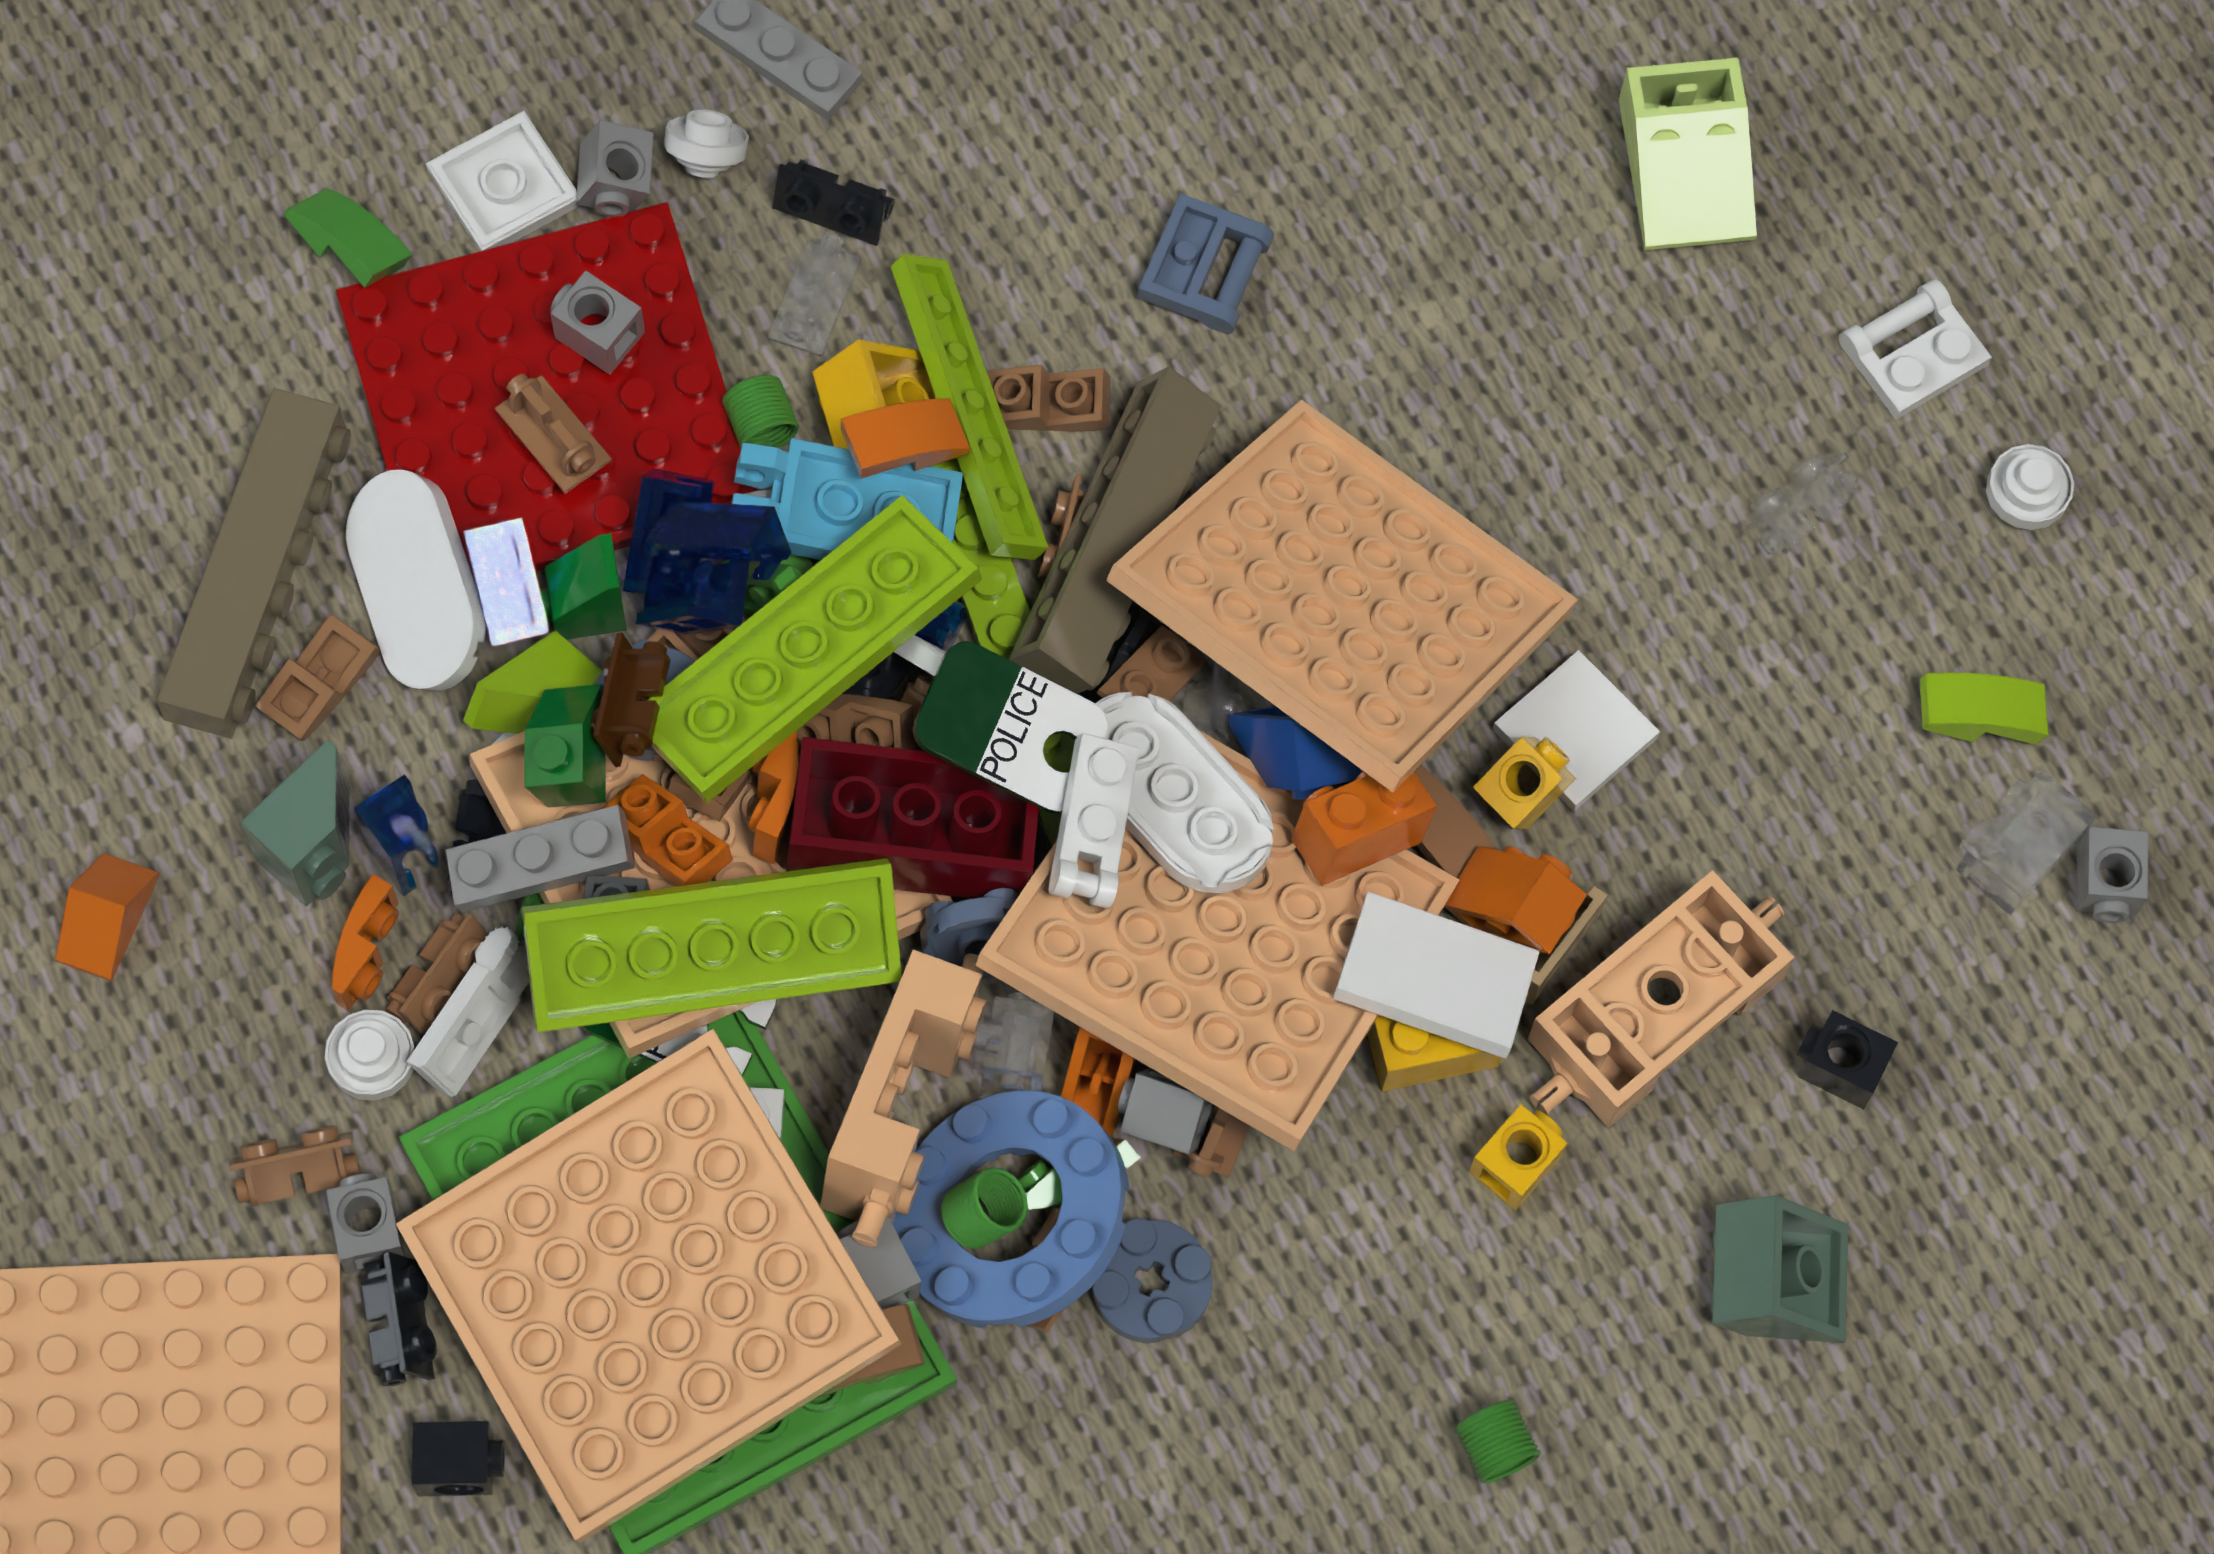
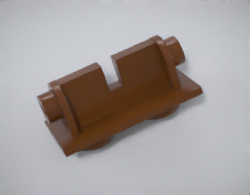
[591,632,671,767]

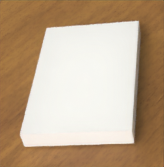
[1333,891,1540,1059]

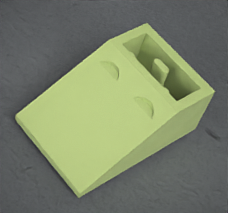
[1619,58,1757,251]

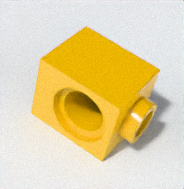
[1473,736,1577,829]
[1469,1104,1568,1211]

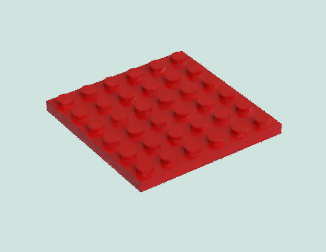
[336,202,758,588]

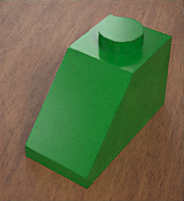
[537,533,627,640]
[524,684,606,808]

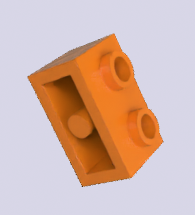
[1291,771,1437,886]
[1445,846,1587,954]

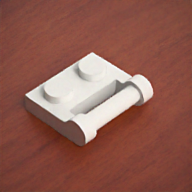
[1839,279,1992,420]

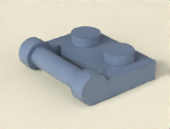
[1138,193,1274,334]

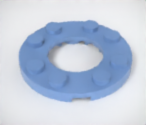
[893,1090,1129,1328]

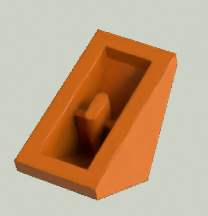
[55,853,160,982]
[1061,1027,1138,1138]

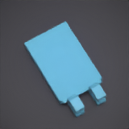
[725,438,963,560]

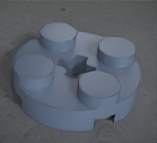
[920,888,1019,979]
[1091,1218,1213,1344]

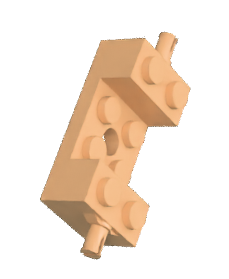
[1527,870,1795,1128]
[820,950,987,1247]

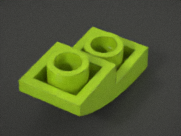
[1920,672,2048,745]

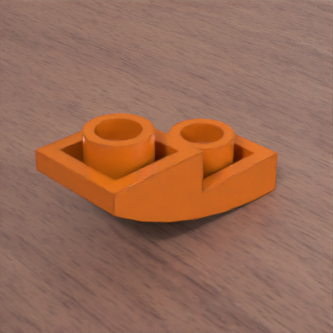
[841,398,970,479]
[748,732,799,864]
[601,774,733,887]
[332,874,399,1012]

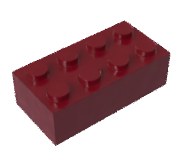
[786,737,1039,899]

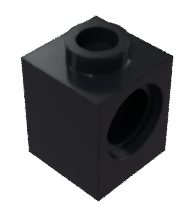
[1796,1010,1898,1110]
[412,1421,505,1497]

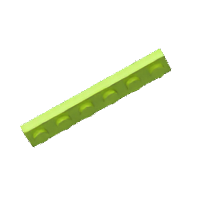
[891,253,1049,560]

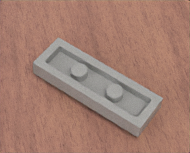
[695,0,863,121]
[446,805,635,913]

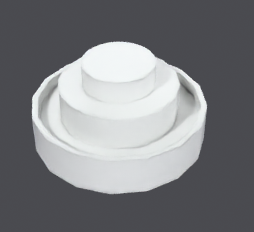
[664,110,749,178]
[1986,444,2074,530]
[325,1010,415,1101]

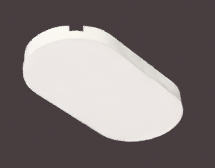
[346,469,486,691]
[1095,692,1273,893]

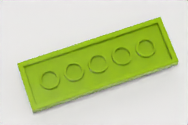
[647,495,982,803]
[522,858,902,1032]

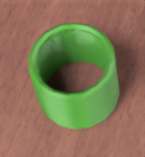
[722,374,799,448]
[941,1167,1028,1249]
[1455,1399,1541,1484]

